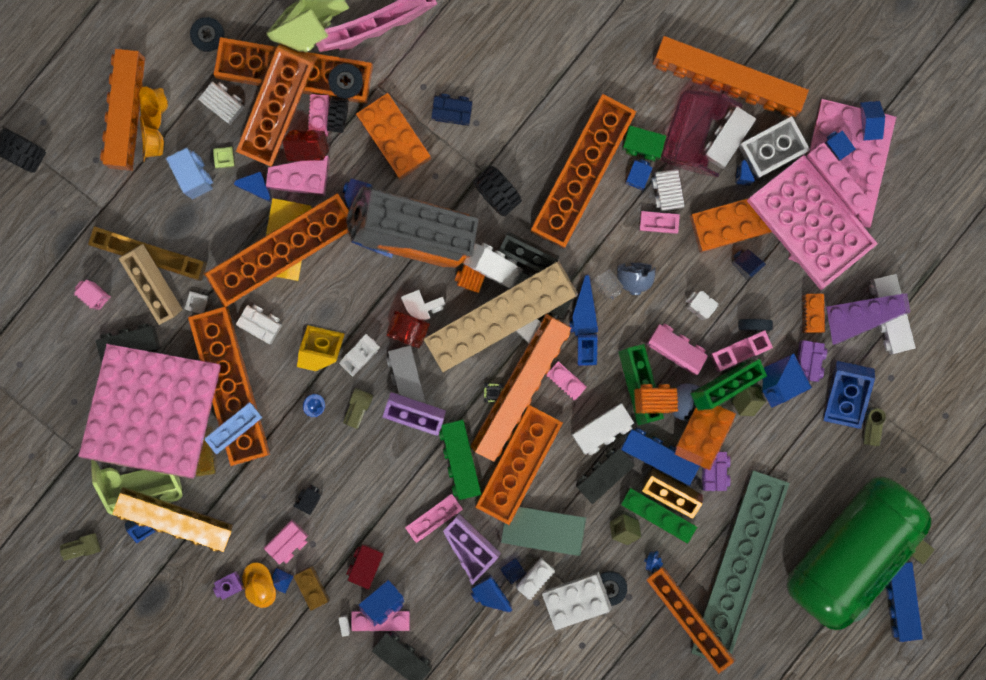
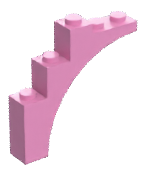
[316,0,437,52]

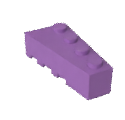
[827,293,910,345]

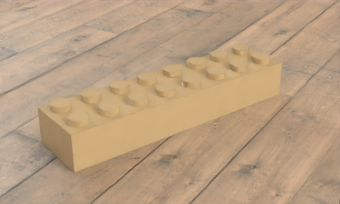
[424,261,578,372]

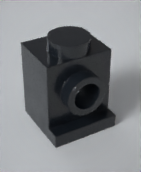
[293,484,322,515]

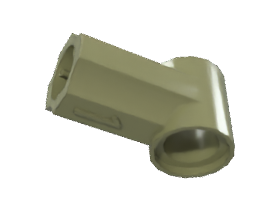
[343,388,374,429]
[863,407,886,446]
[60,533,101,561]

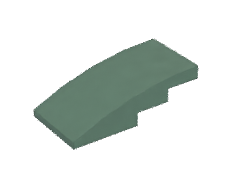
[501,506,586,556]

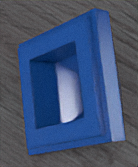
[272,568,293,593]

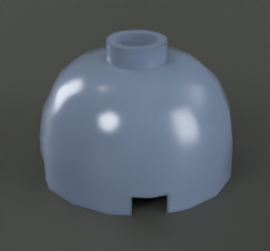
[617,262,656,295]
[671,383,700,422]

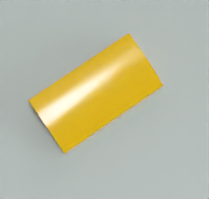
[266,198,311,281]

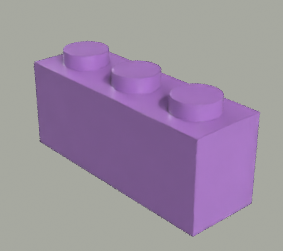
[382,392,446,436]

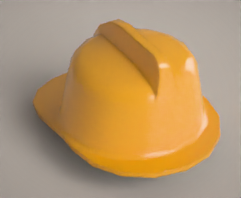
[139,86,168,130]
[140,116,164,162]
[242,563,276,608]

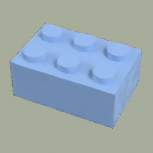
[166,148,213,199]

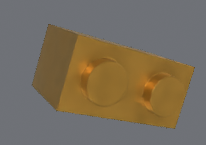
[293,566,330,611]

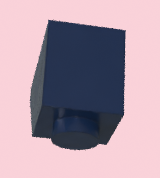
[732,249,766,280]

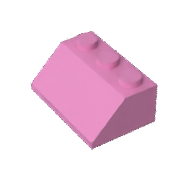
[646,324,708,375]

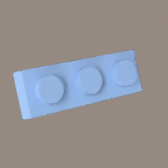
[204,402,263,454]

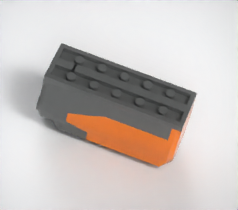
[346,186,478,268]

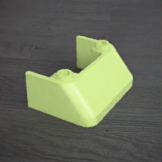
[266,0,349,52]
[91,460,183,515]

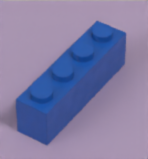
[620,428,700,486]
[886,561,923,642]

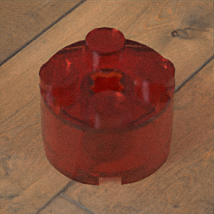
[386,310,430,349]

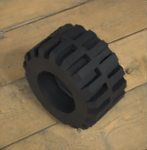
[0,129,46,173]
[473,165,522,217]

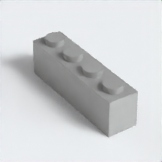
[386,346,426,404]

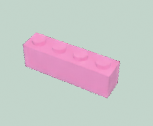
[805,142,872,216]

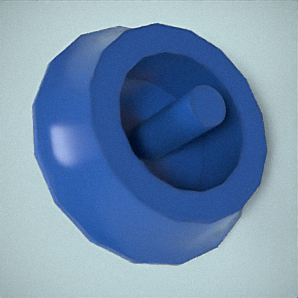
[303,394,325,417]
[644,551,663,574]

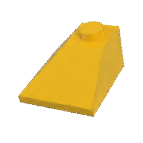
[297,325,345,371]

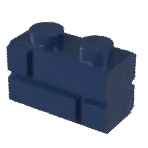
[431,93,473,126]

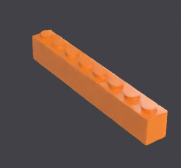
[470,313,571,462]

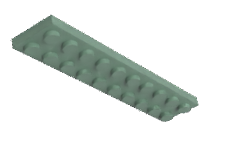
[691,470,790,659]

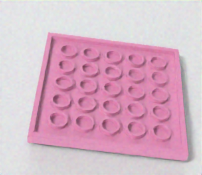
[79,344,221,479]

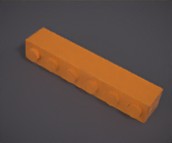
[647,568,736,674]

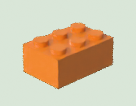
[675,406,736,470]

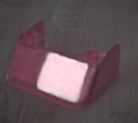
[661,90,743,177]

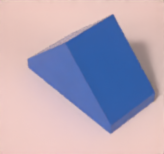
[860,101,885,141]
[234,172,272,202]
[577,334,597,366]

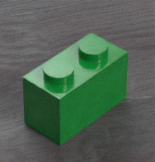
[622,126,666,162]

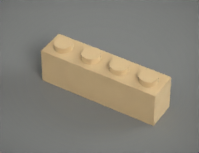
[119,244,183,325]

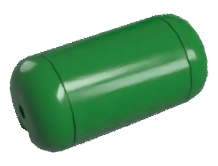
[786,476,931,630]

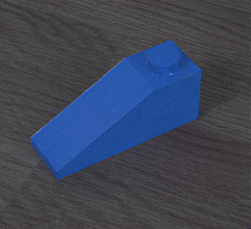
[569,275,598,336]

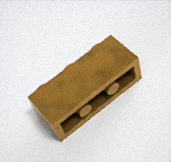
[642,468,703,519]

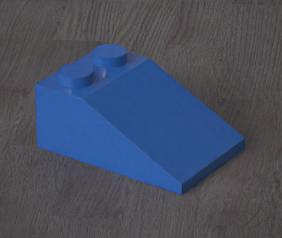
[823,361,875,429]

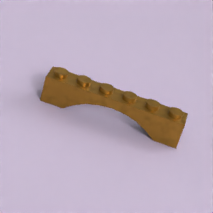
[88,227,207,281]

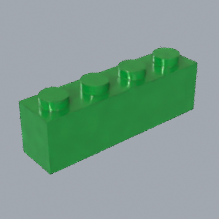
[618,344,664,425]
[691,359,767,411]
[439,419,481,500]
[619,487,698,544]

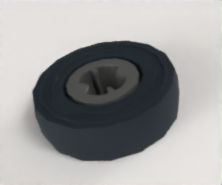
[190,17,224,52]
[328,63,363,99]
[738,319,773,331]
[600,571,627,606]

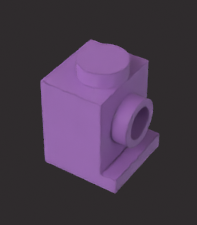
[213,571,245,600]

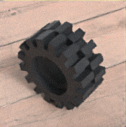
[327,97,348,133]

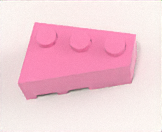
[266,156,330,196]

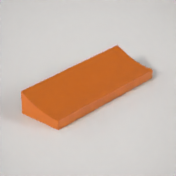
[475,405,563,525]

